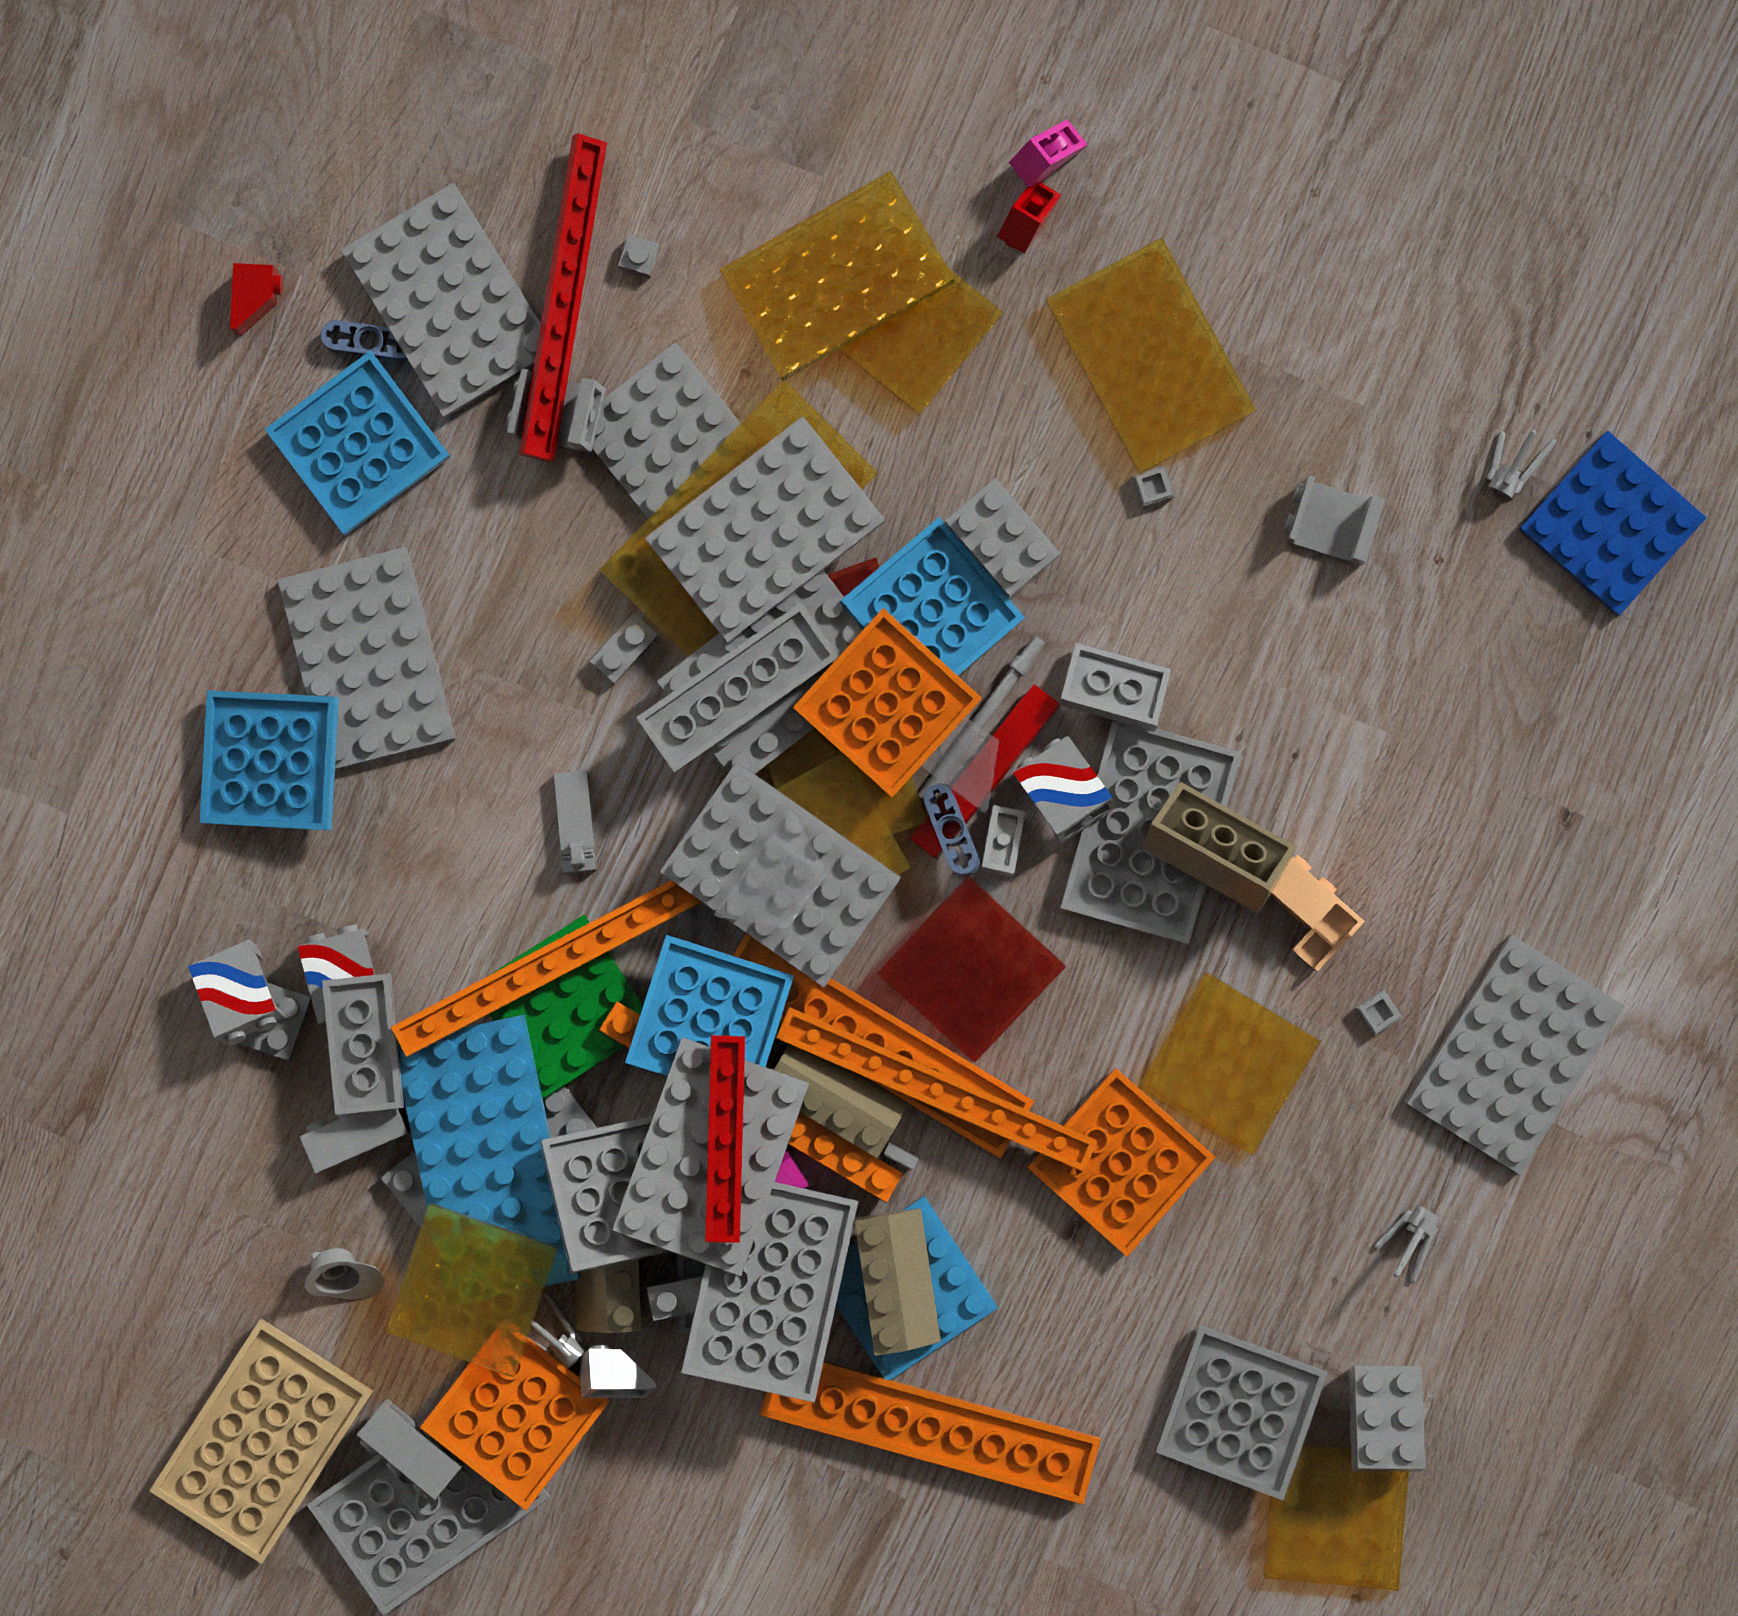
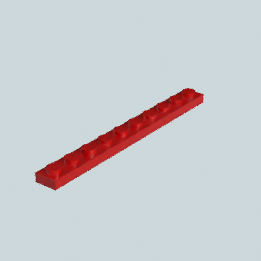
[519,133,607,463]

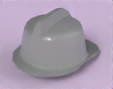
[304,1248,384,1300]

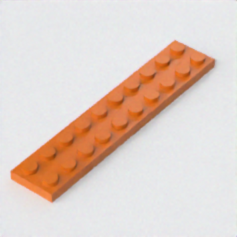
[733,933,1035,1158]
[760,1361,1101,1504]

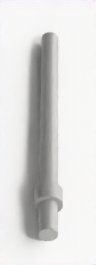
[917,636,1045,800]

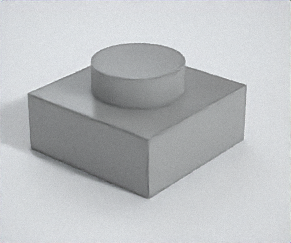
[618,235,660,278]

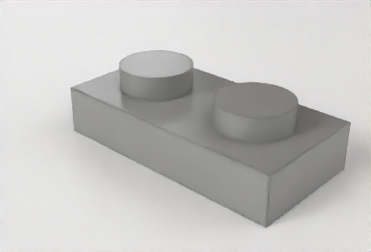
[590,613,659,684]
[980,805,1025,877]

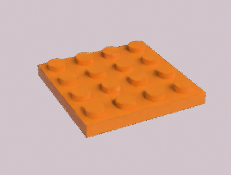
[793,608,982,798]
[1027,1068,1216,1257]
[419,1319,610,1511]

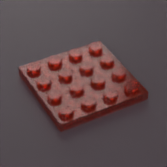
[877,875,1066,1063]

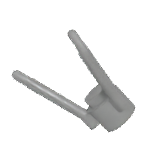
[1486,430,1557,499]
[1374,1205,1440,1283]
[528,1292,585,1368]

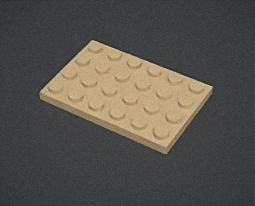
[149,1319,374,1564]

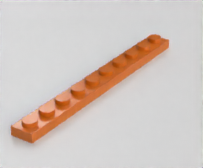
[391,880,702,1057]
[599,1002,903,1203]
[776,1007,1097,1172]

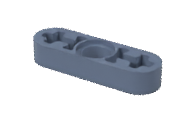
[321,320,408,361]
[924,784,980,877]

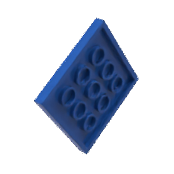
[1518,430,1707,617]

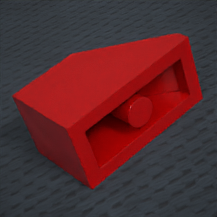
[997,182,1062,254]
[230,263,283,335]

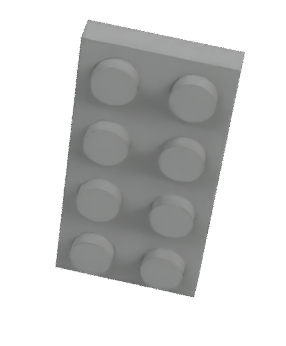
[322,974,404,1115]

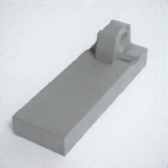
[554,770,597,873]

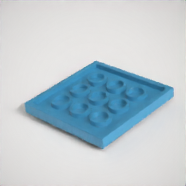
[264,350,451,536]
[839,517,1025,676]
[199,690,339,830]
[625,935,794,1077]
[836,1195,998,1380]

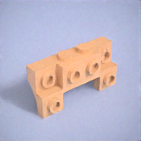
[1239,855,1365,972]

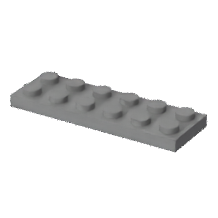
[636,602,839,773]

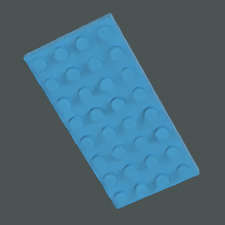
[398,1014,580,1306]

